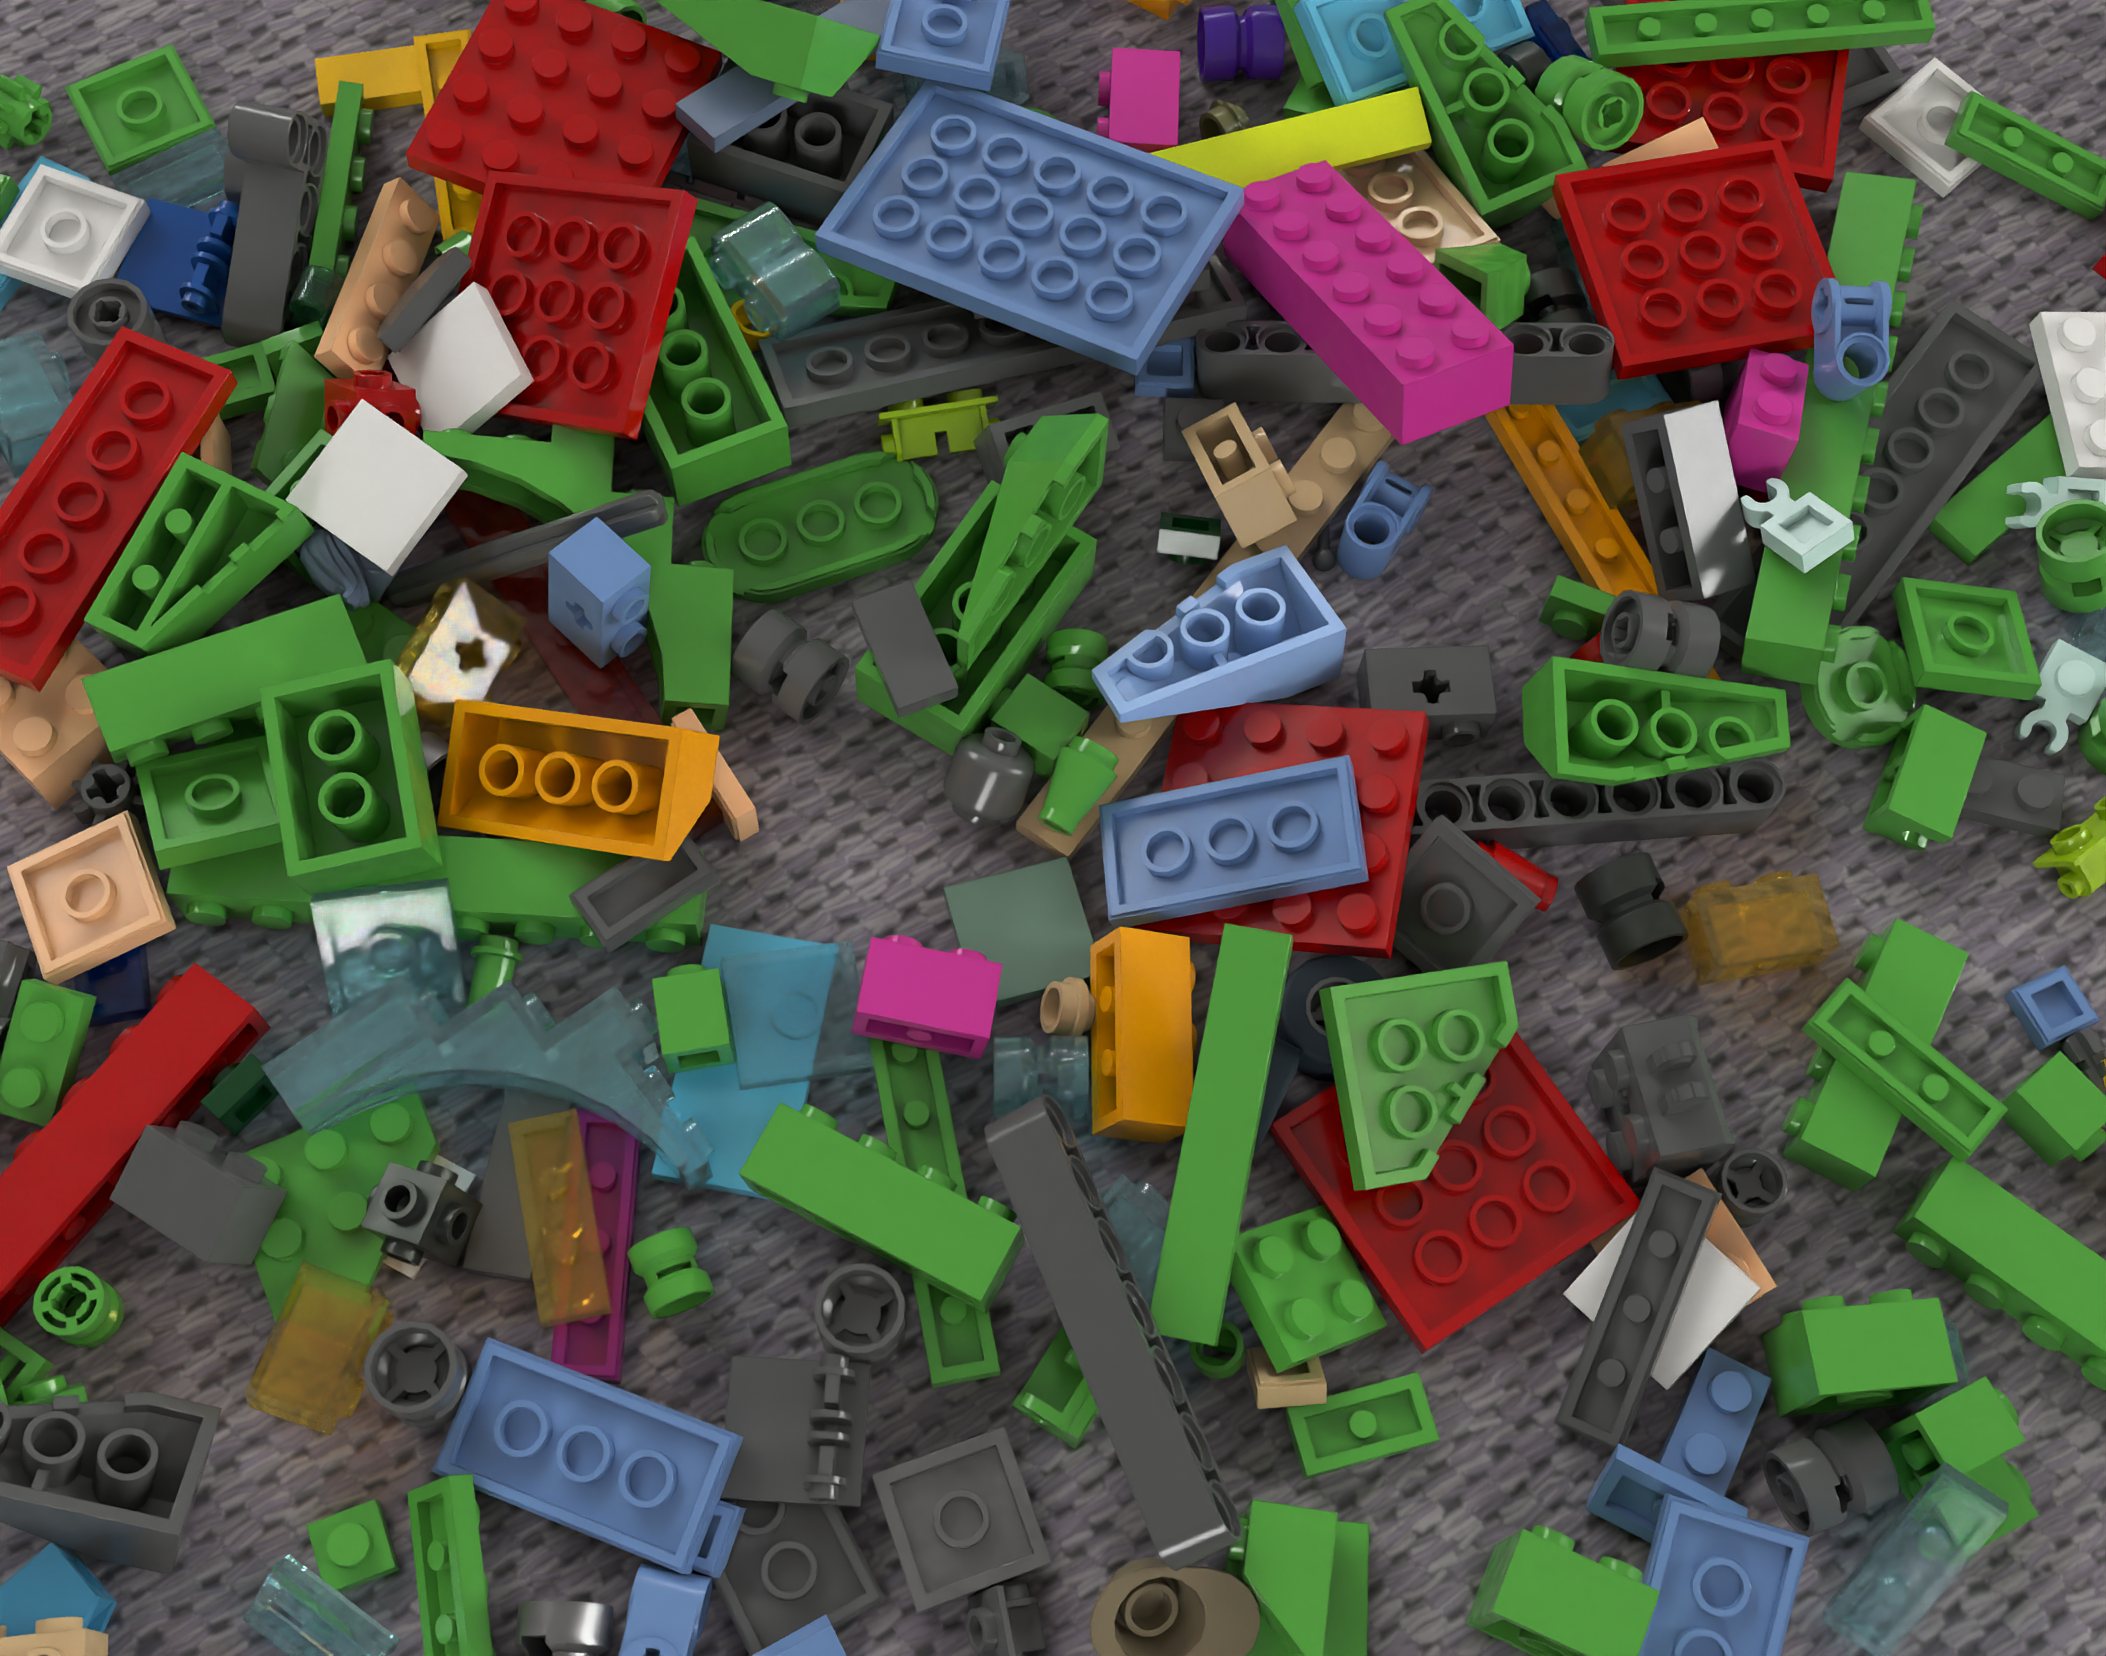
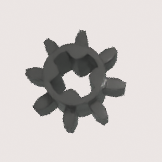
[72,760,146,826]

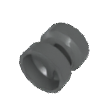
[1708,1148,1788,1228]

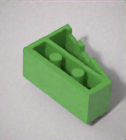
[84,452,315,658]

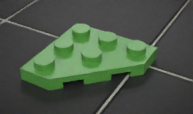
[1319,961,1519,1191]
[242,1083,441,1353]

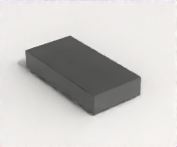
[851,580,958,718]
[569,835,719,954]

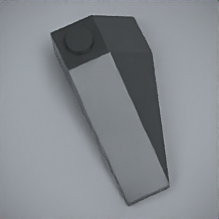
[0,1392,222,1575]

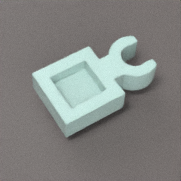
[2005,476,2106,529]
[1740,477,1855,573]
[2014,639,2106,756]

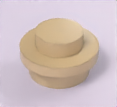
[1040,977,1096,1043]

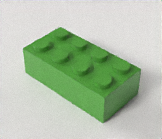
[641,236,792,507]
[855,480,1097,756]

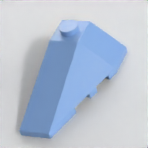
[1092,545,1347,723]

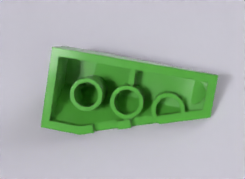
[656,0,880,103]
[1383,0,1588,230]
[957,413,1109,671]
[1522,656,1791,786]

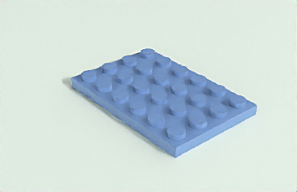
[815,79,1244,376]

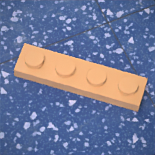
[314,177,440,378]

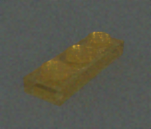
[508,1109,613,1328]

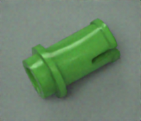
[464,934,523,1021]

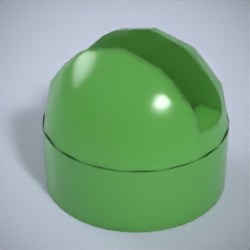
[1189,1319,1246,1379]

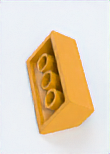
[437,698,720,861]

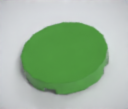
[1800,626,1917,749]

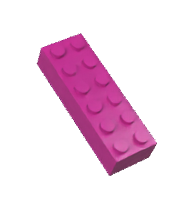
[1224,160,1514,445]

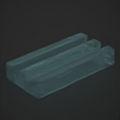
[243,1554,401,1656]

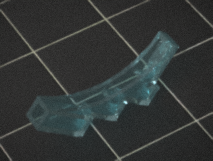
[261,974,715,1192]

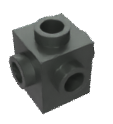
[361,1160,483,1268]

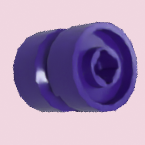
[1197,4,1285,82]

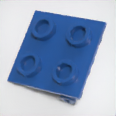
[117,197,239,329]

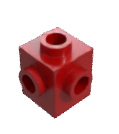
[324,370,421,436]

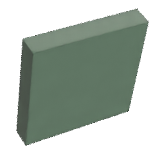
[944,856,1094,1008]

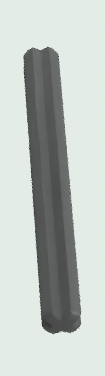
[387,489,668,608]

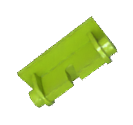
[876,389,1000,462]
[2032,796,2106,899]

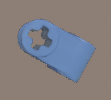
[1811,278,1892,402]
[1336,460,1435,580]
[619,1563,713,1656]

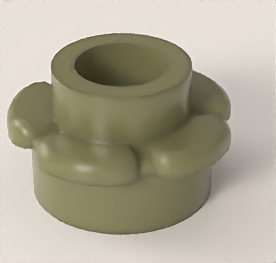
[1199,100,1250,140]

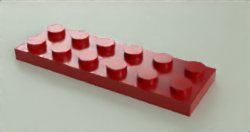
[0,326,238,693]

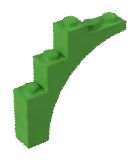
[423,424,734,730]

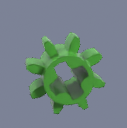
[0,74,52,150]

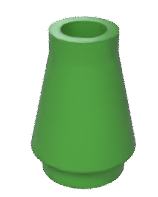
[1038,736,1119,836]

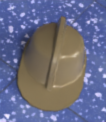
[1089,1557,1260,1656]

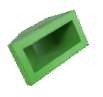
[1435,243,1531,330]
[1227,1499,1338,1656]

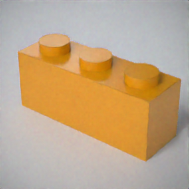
[1090,926,1197,1143]

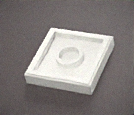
[1858,58,1984,198]
[0,164,151,298]
[387,282,534,434]
[285,399,468,576]
[1563,1212,1762,1390]

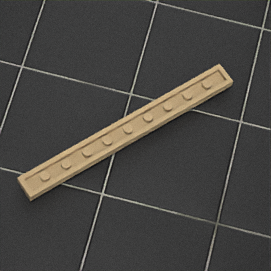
[1016,403,1394,862]

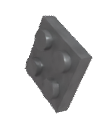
[872,1427,1052,1615]

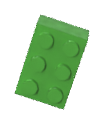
[259,658,443,897]

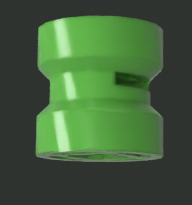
[1044,628,1108,711]
[627,1227,715,1319]
[33,1266,124,1348]

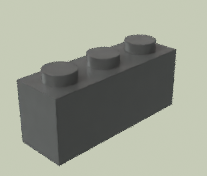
[1621,400,1757,602]

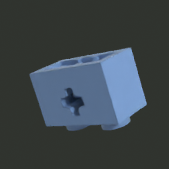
[548,517,651,669]

